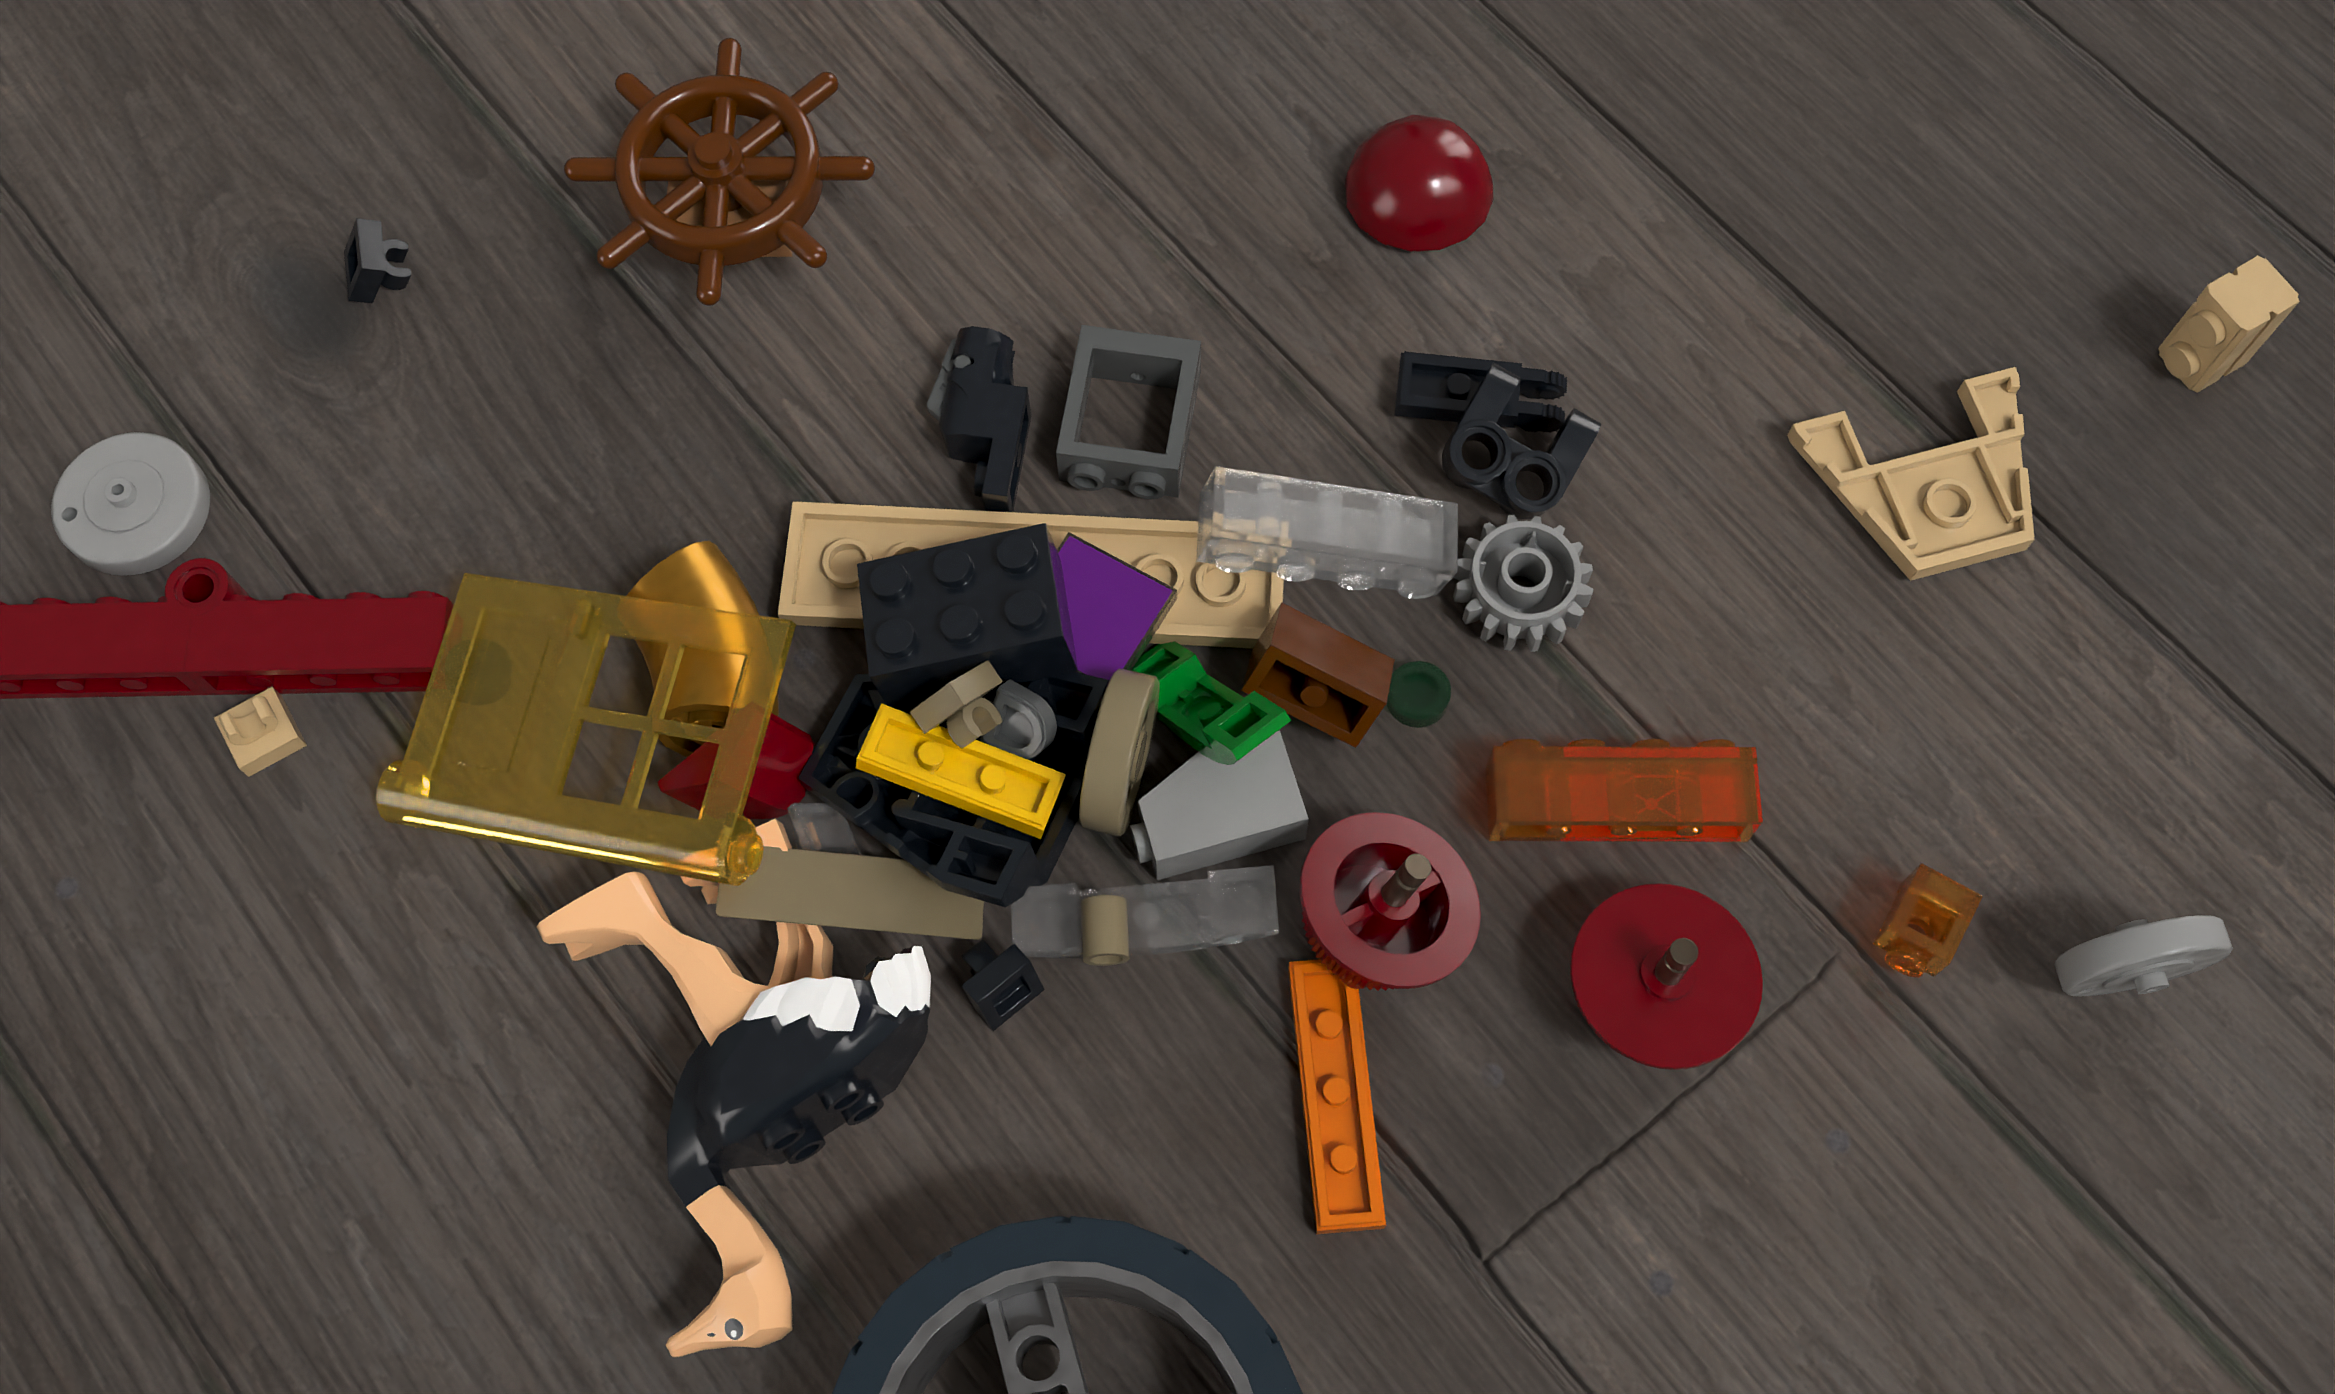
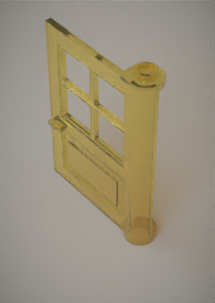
[376,573,796,886]

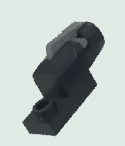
[927,326,1032,512]

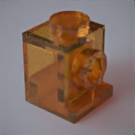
[1873,863,1983,978]

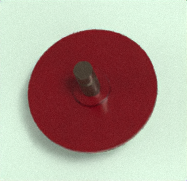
[1570,884,1763,1070]

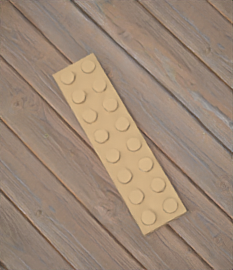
[778,502,1286,649]

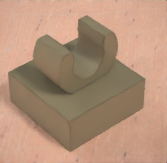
[910,660,1003,748]

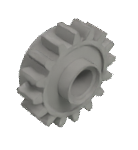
[1453,515,1593,652]

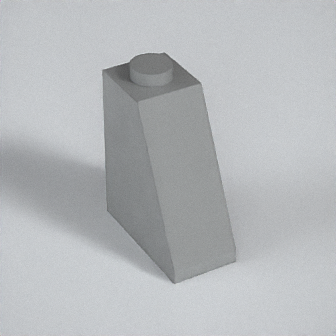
[1130,730,1309,880]

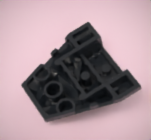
[798,672,1109,908]

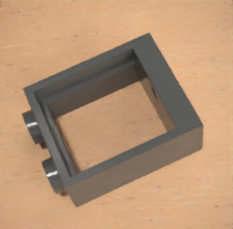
[1056,325,1201,499]

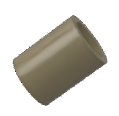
[1080,895,1130,966]

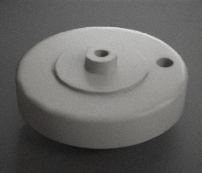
[51,432,210,576]
[2054,915,2233,997]

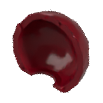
[1345,114,1493,251]

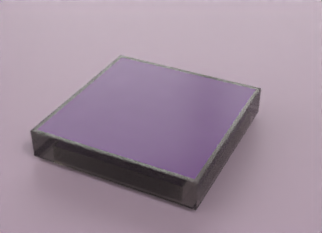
[1057,532,1177,680]

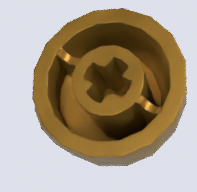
[620,541,779,757]

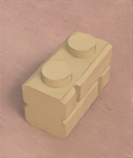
[2158,256,2300,393]

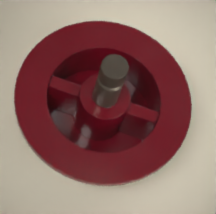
[1300,812,1481,991]

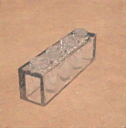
[1196,466,1458,599]

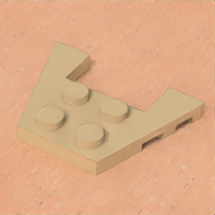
[1787,367,2035,581]

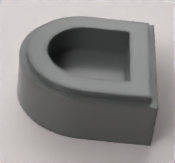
[980,679,1057,759]

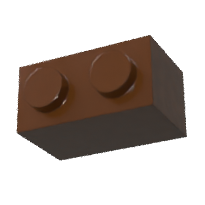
[1241,602,1395,748]

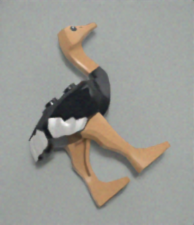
[537,818,931,1357]

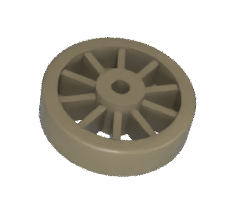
[1079,668,1160,836]

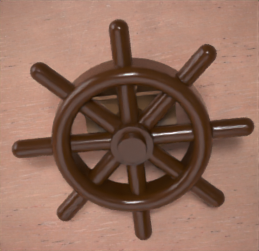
[564,38,875,306]

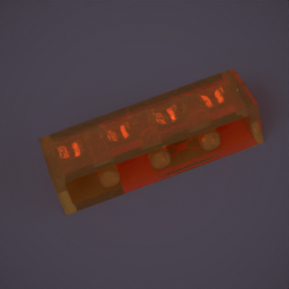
[1486,739,1763,842]

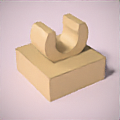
[214,687,307,777]

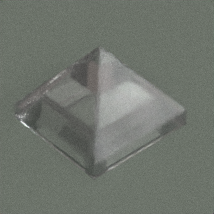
[787,803,861,855]

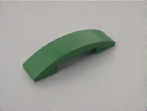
[1125,641,1291,765]

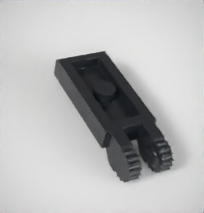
[1394,351,1567,433]

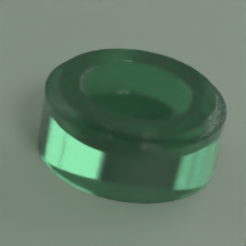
[1387,661,1451,728]

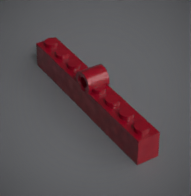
[0,558,466,699]

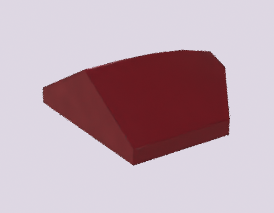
[657,703,814,821]

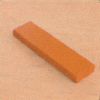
[1288,959,1386,1234]

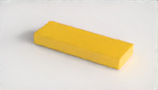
[855,703,1066,839]

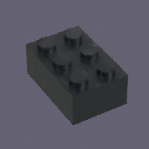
[857,523,1078,709]

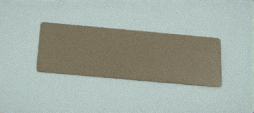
[716,843,984,940]

